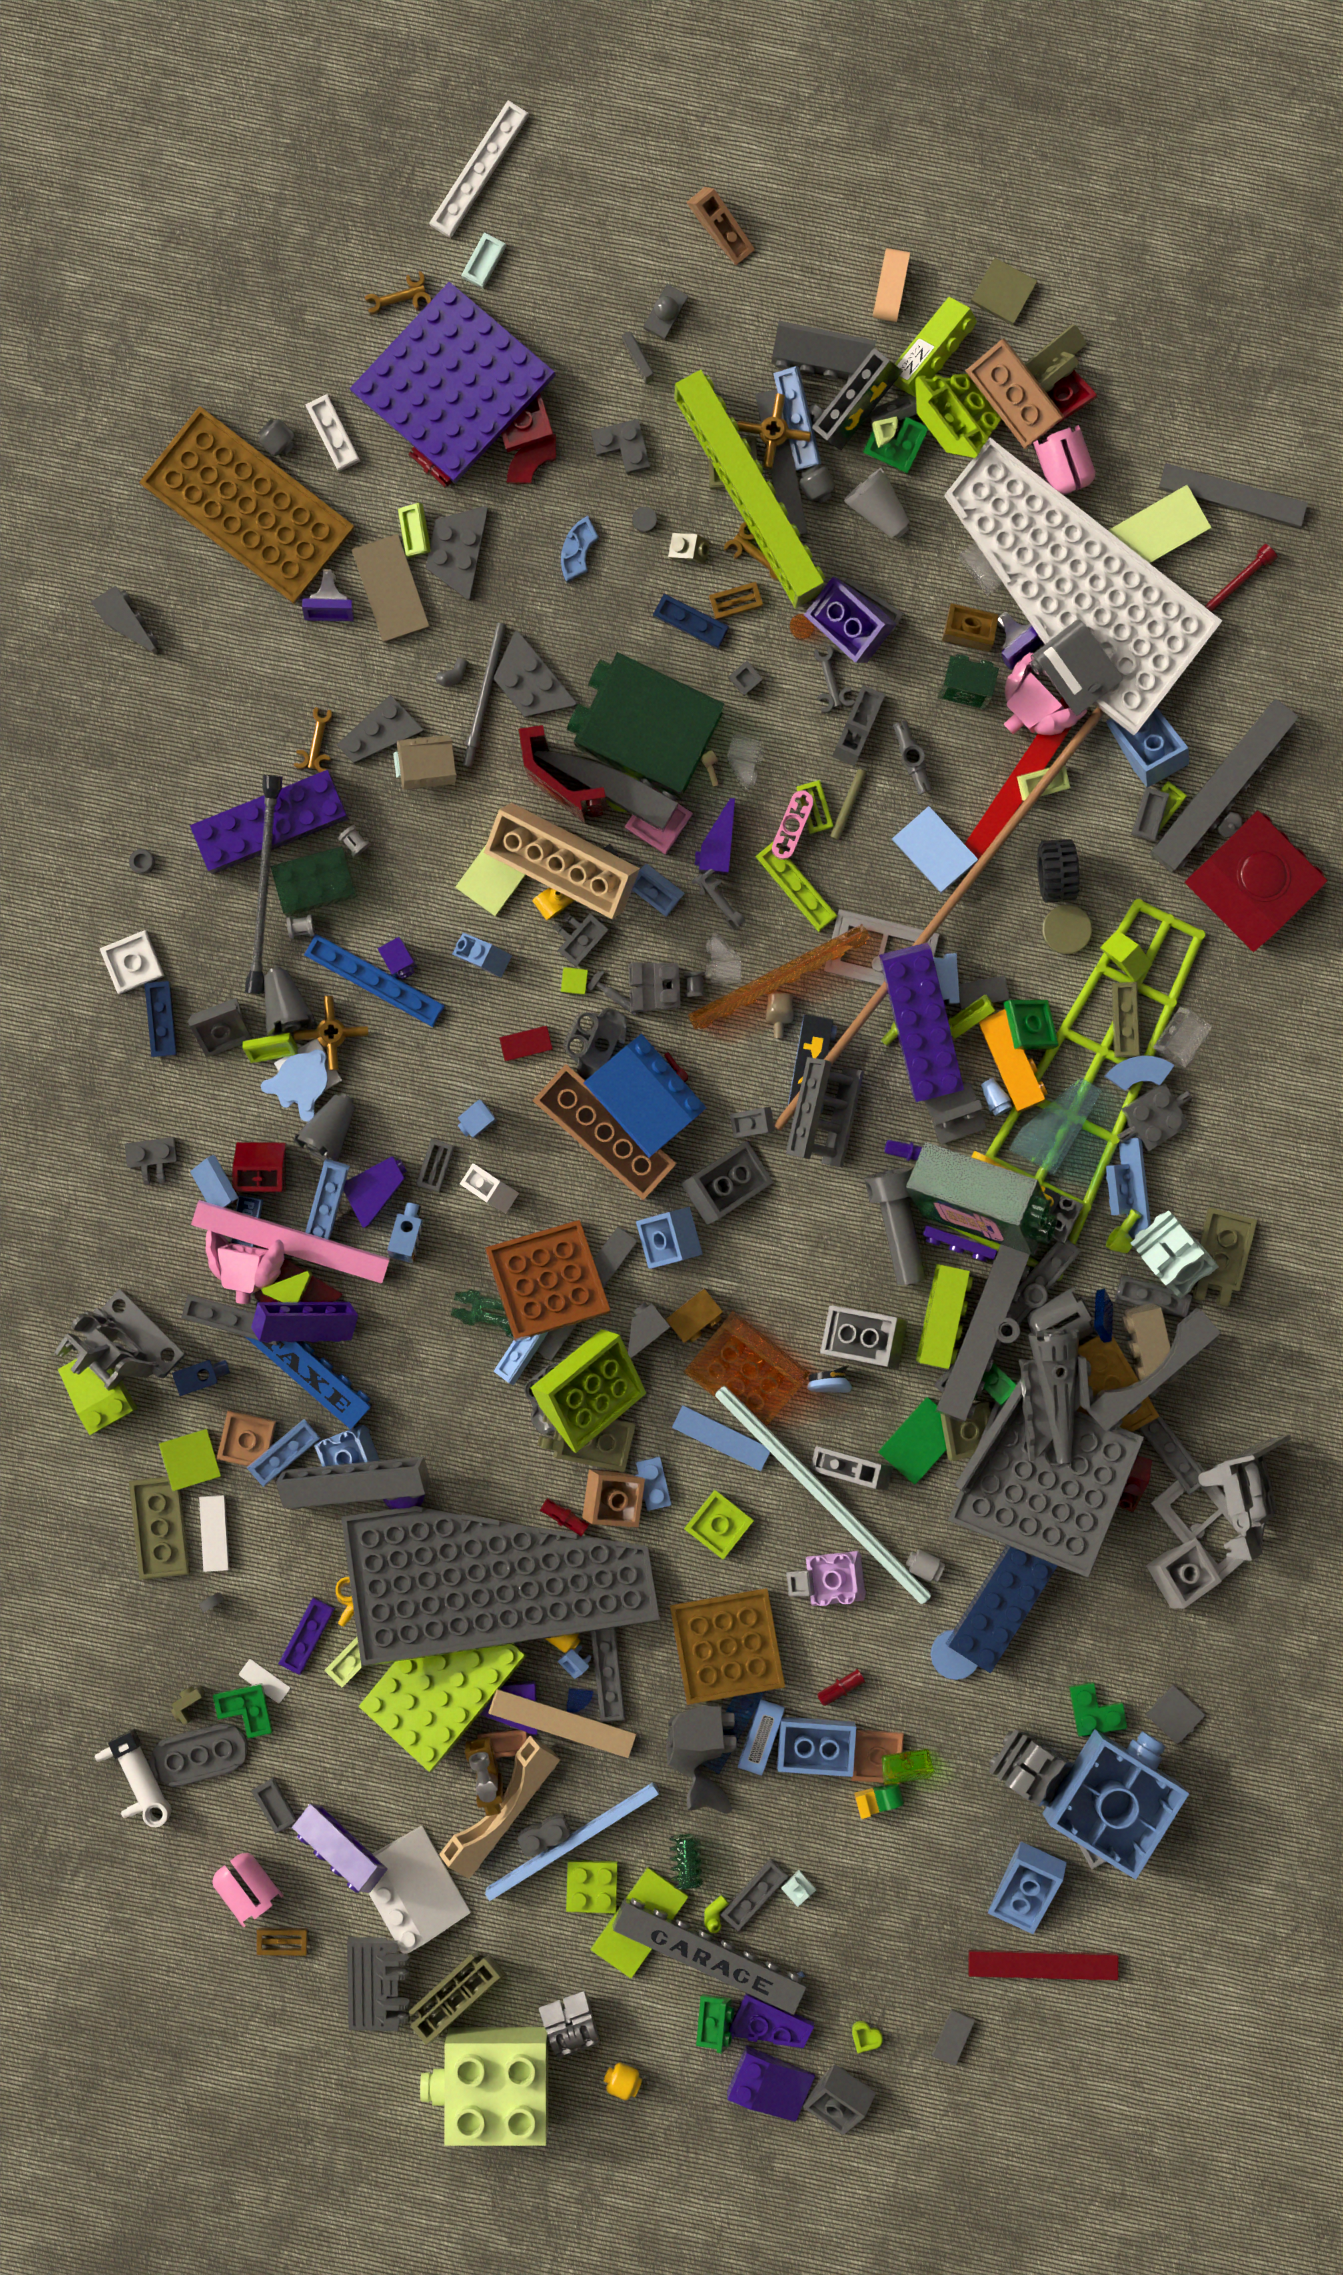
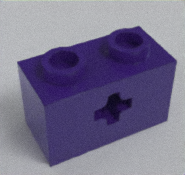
[377,937,418,980]

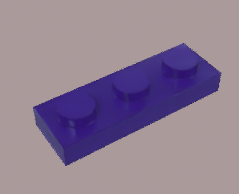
[921,1226,997,1262]

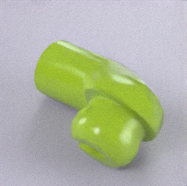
[704,1894,729,1933]

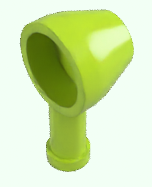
[1106,1209,1142,1254]

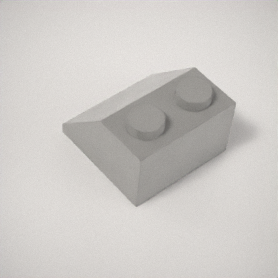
[1146,1539,1222,1609]

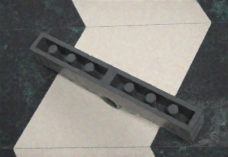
[935,1225,1039,1423]

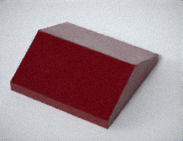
[1046,369,1098,425]

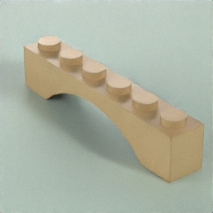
[439,1736,560,1879]

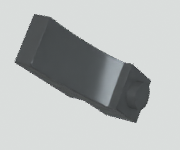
[832,685,885,766]

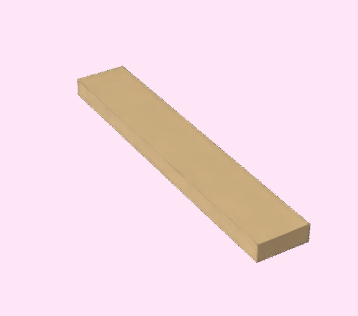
[489,1689,636,1758]

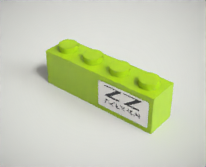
[894,297,977,397]

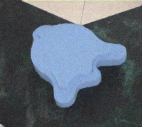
[261,1049,328,1122]

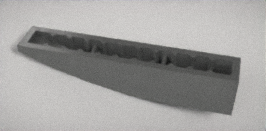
[534,751,678,832]

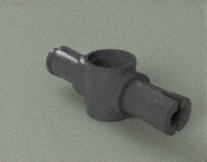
[892,720,933,795]

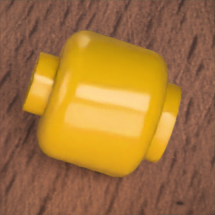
[603,2062,642,2101]

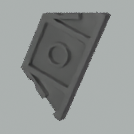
[426,506,488,601]
[493,630,577,718]

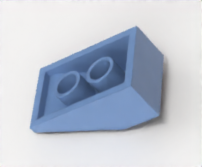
[1106,707,1189,787]
[988,1842,1066,1934]

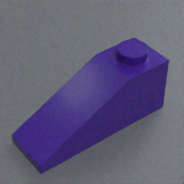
[694,798,735,875]

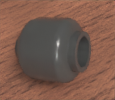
[258,419,295,456]
[800,464,836,503]

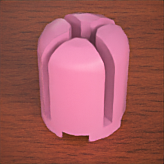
[1033,425,1095,495]
[212,1853,284,1927]

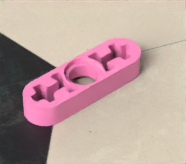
[772,791,813,860]

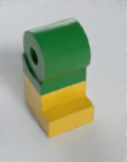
[854,1783,904,1819]

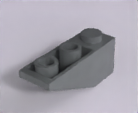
[91,586,159,655]

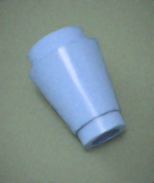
[981,1078,1012,1117]

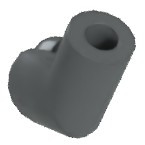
[436,657,469,687]

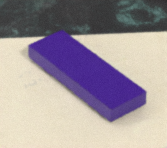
[278,1597,335,1675]

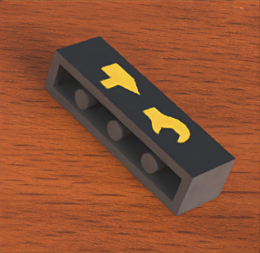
[812,348,903,451]

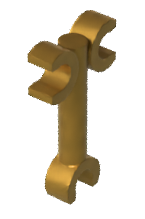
[365,271,431,315]
[723,522,778,581]
[294,707,333,773]

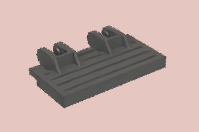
[347,1937,410,2031]

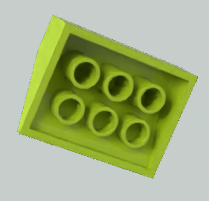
[531,1329,646,1453]

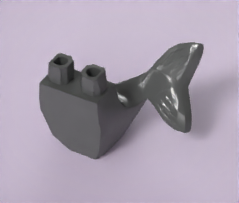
[666,1706,737,1814]

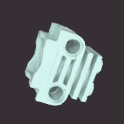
[1131,1210,1219,1299]

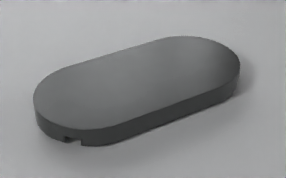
[149,1723,248,1787]

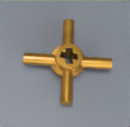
[737,394,811,469]
[294,996,369,1071]

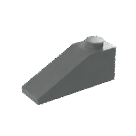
[810,1446,893,1490]

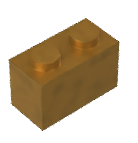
[666,1288,723,1343]

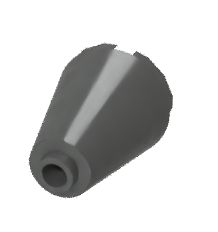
[264,967,315,1036]
[293,1094,356,1162]

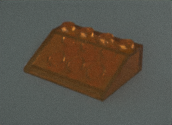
[683,1311,810,1427]

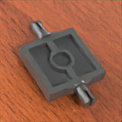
[1117,1083,1192,1151]

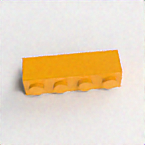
[978,1009,1048,1113]

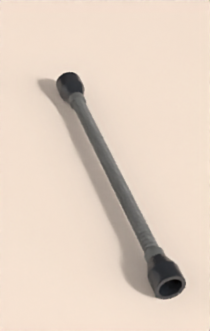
[245,774,283,994]

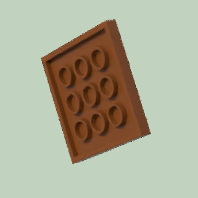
[485,1220,610,1342]

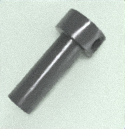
[864,1168,926,1285]

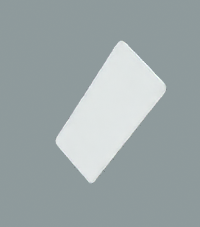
[239,1659,290,1703]

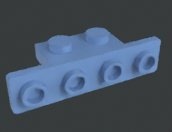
[1106,1138,1151,1238]

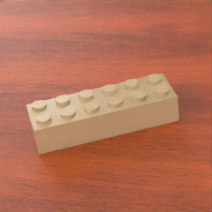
[484,803,640,919]

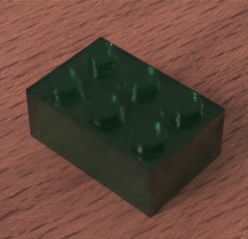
[937,654,999,710]
[270,846,358,917]

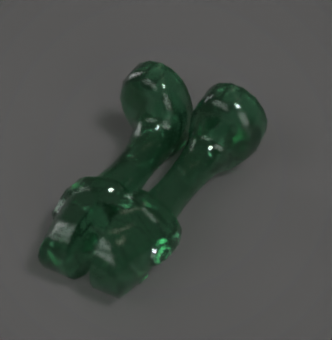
[451,1289,514,1339]

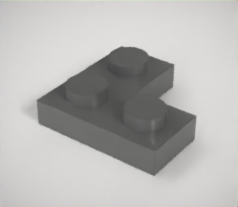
[591,419,650,474]

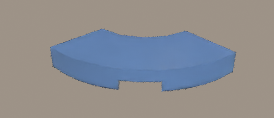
[561,516,599,583]
[1104,1056,1174,1091]

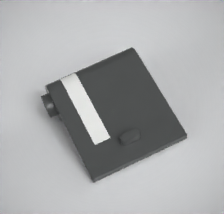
[1030,619,1124,716]

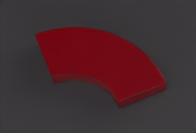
[506,434,556,485]

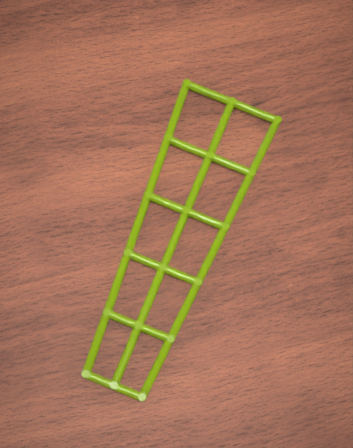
[946,899,1205,1281]

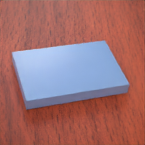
[892,806,978,894]

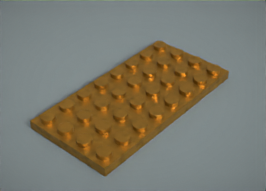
[139,406,355,605]

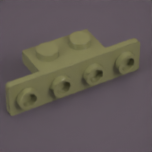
[1024,324,1087,392]

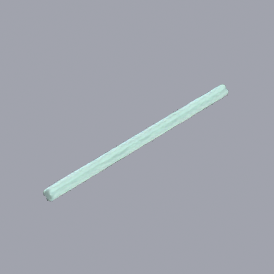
[715,1386,931,1604]

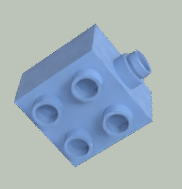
[1042,1729,1189,1880]

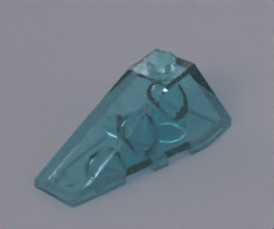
[1009,1078,1102,1175]

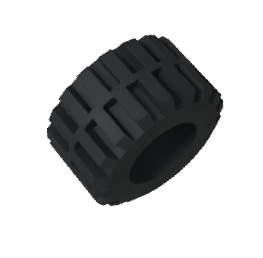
[1037,839,1080,903]

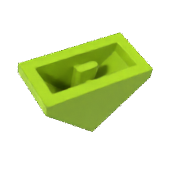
[1100,930,1153,982]
[261,1270,312,1302]

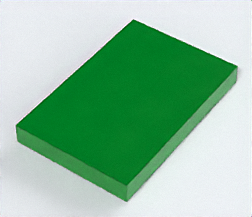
[877,1396,947,1485]

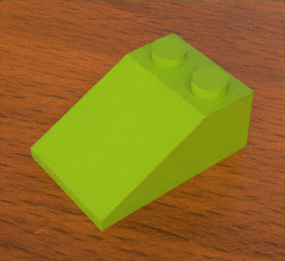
[58,1359,138,1436]

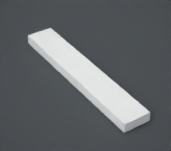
[429,100,529,239]

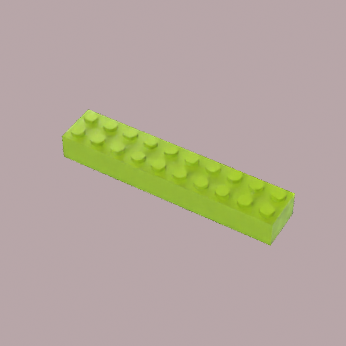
[674,369,825,609]

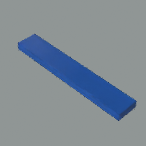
[304,934,445,1027]

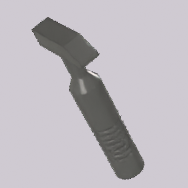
[586,971,638,1016]

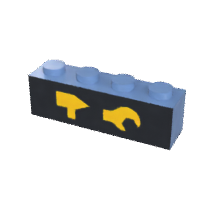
[788,1014,837,1113]

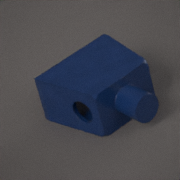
[172,1360,230,1396]

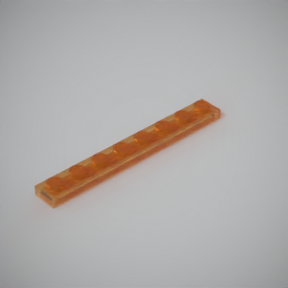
[687,924,871,1030]

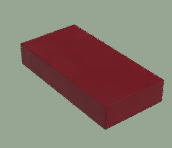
[499,1025,553,1062]

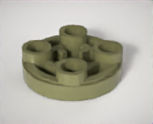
[1041,905,1092,955]

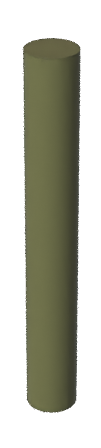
[830,769,867,841]

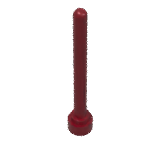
[1204,544,1278,612]

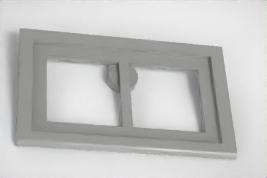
[824,909,939,985]
[1150,1462,1264,1581]

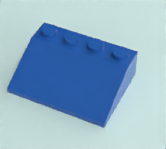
[584,1034,706,1158]

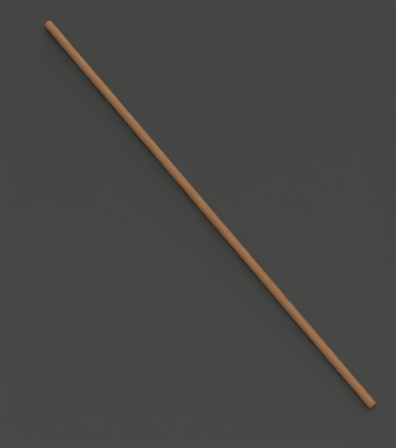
[774,707,1105,1131]

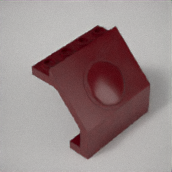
[518,725,608,824]
[1184,809,1328,953]

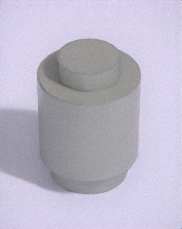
[906,1549,945,1582]

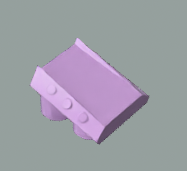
[806,1551,866,1606]

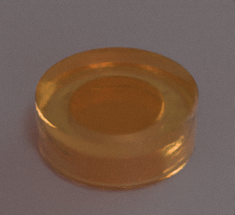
[789,614,814,640]

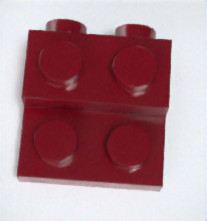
[501,393,554,453]

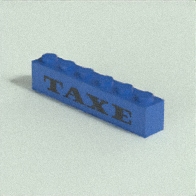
[244,1336,373,1430]

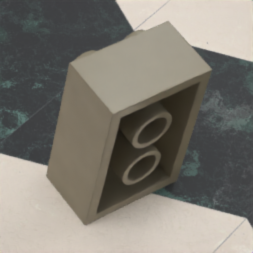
[1122,1303,1178,1385]

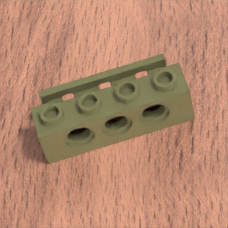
[409,1951,506,2045]

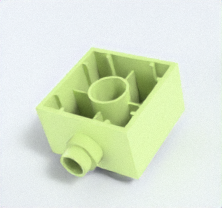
[420,2027,548,2146]

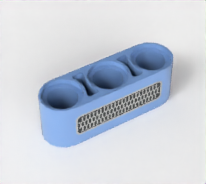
[737,1699,784,1776]

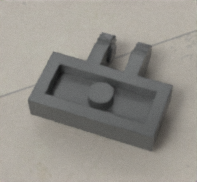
[552,912,609,967]
[124,1137,178,1186]

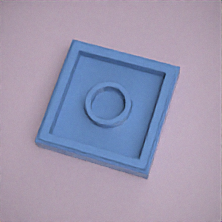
[190,1155,238,1208]

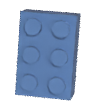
[777,1717,856,1777]

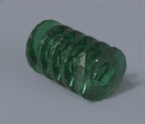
[669,1834,703,1889]

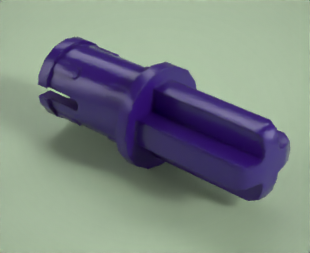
[884,1140,935,1164]

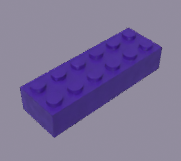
[190,770,349,874]
[879,943,964,1102]

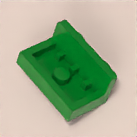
[696,1994,734,2054]

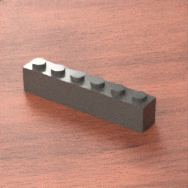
[276,1456,431,1509]

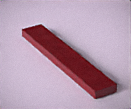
[968,1950,1118,1980]

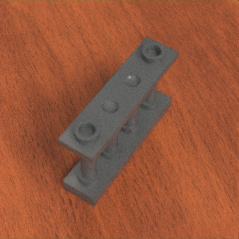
[786,1057,864,1168]

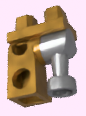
[465,1736,503,1816]

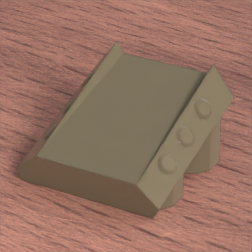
[397,735,457,789]

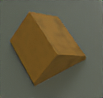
[942,603,998,652]

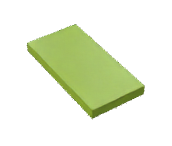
[590,1867,688,1978]

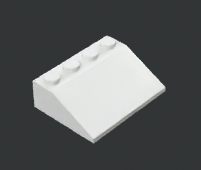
[369,1825,471,1954]

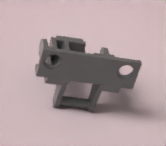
[54,1289,186,1391]
[1198,1434,1291,1561]

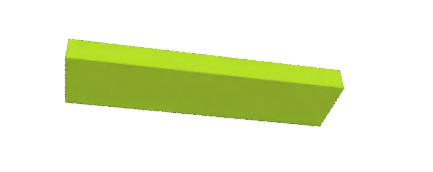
[755,841,837,932]

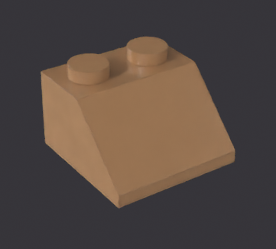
[582,1469,645,1527]

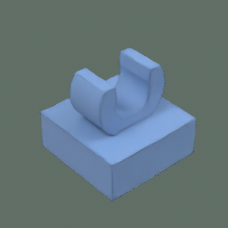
[557,1646,591,1679]

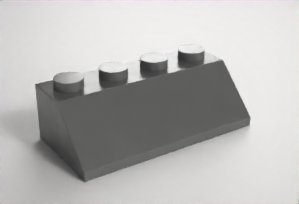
[771,321,876,380]

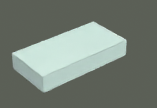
[461,232,506,289]

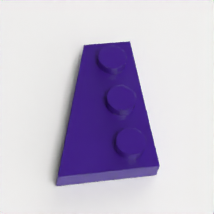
[729,1993,814,2048]

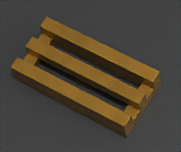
[709,582,763,620]
[256,1928,308,1956]

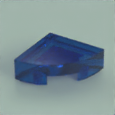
[566,1687,594,1713]

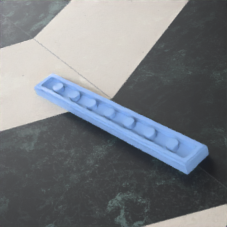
[485,1782,659,1901]

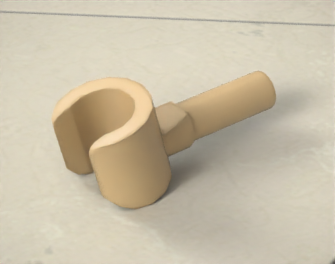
[701,750,719,786]

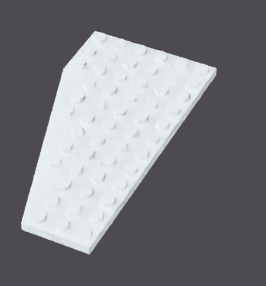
[944,438,1222,735]

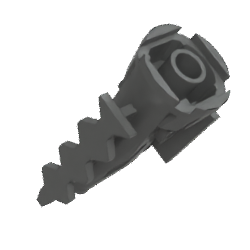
[1019,1329,1093,1463]

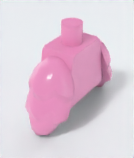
[1004,652,1087,735]
[205,1230,284,1304]

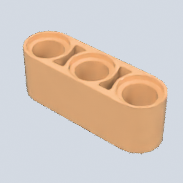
[873,248,910,322]

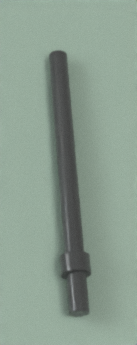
[463,623,506,768]

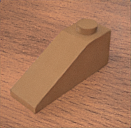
[686,187,755,265]

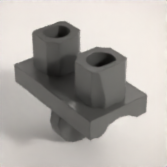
[1042,1195,1083,1245]

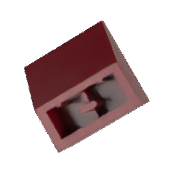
[232,1142,286,1192]
[1117,1456,1152,1512]

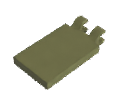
[1192,1207,1257,1307]
[537,1413,636,1472]

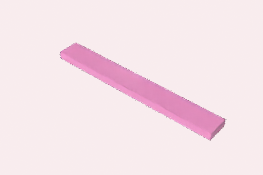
[191,1200,390,1283]

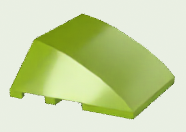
[915,374,1002,458]

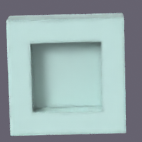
[781,1870,816,1907]

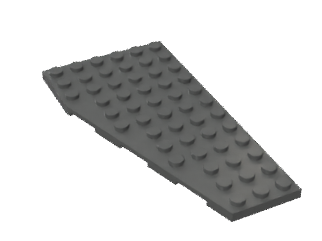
[341,1506,660,1667]

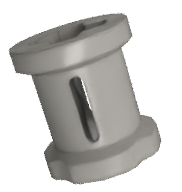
[338,825,370,857]
[287,914,315,939]

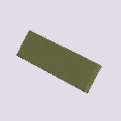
[1111,982,1140,1058]

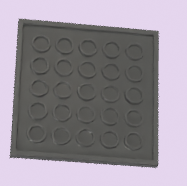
[948,1401,1144,1578]

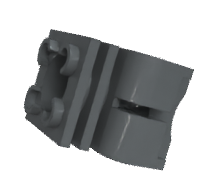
[988,1729,1075,1807]

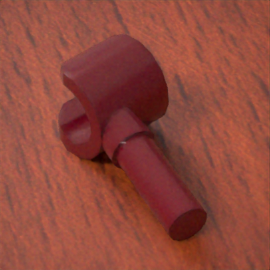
[664,1052,688,1082]

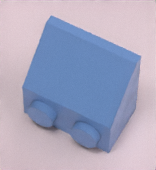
[636,1207,702,1269]

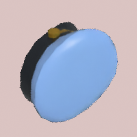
[807,1365,852,1393]

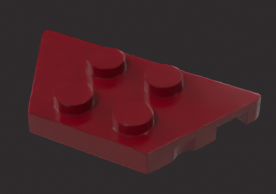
[255,1246,343,1302]

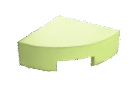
[872,417,898,448]

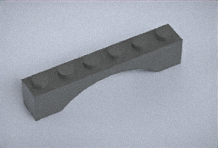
[1086,1308,1221,1432]

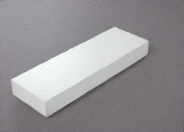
[305,394,360,472]
[199,1495,229,1572]

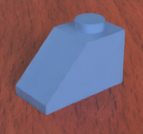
[458,1099,498,1138]

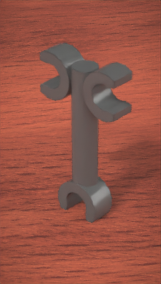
[814,646,855,714]
[691,869,745,929]

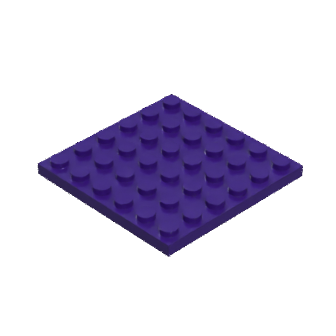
[349,282,556,483]

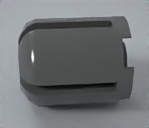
[1027,1286,1099,1340]

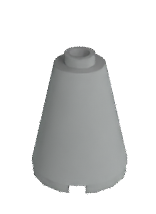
[844,468,910,538]

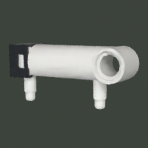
[95,1728,172,1828]

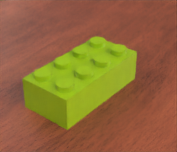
[916,1264,973,1369]

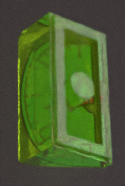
[882,1749,935,1785]

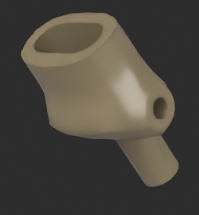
[765,993,794,1038]

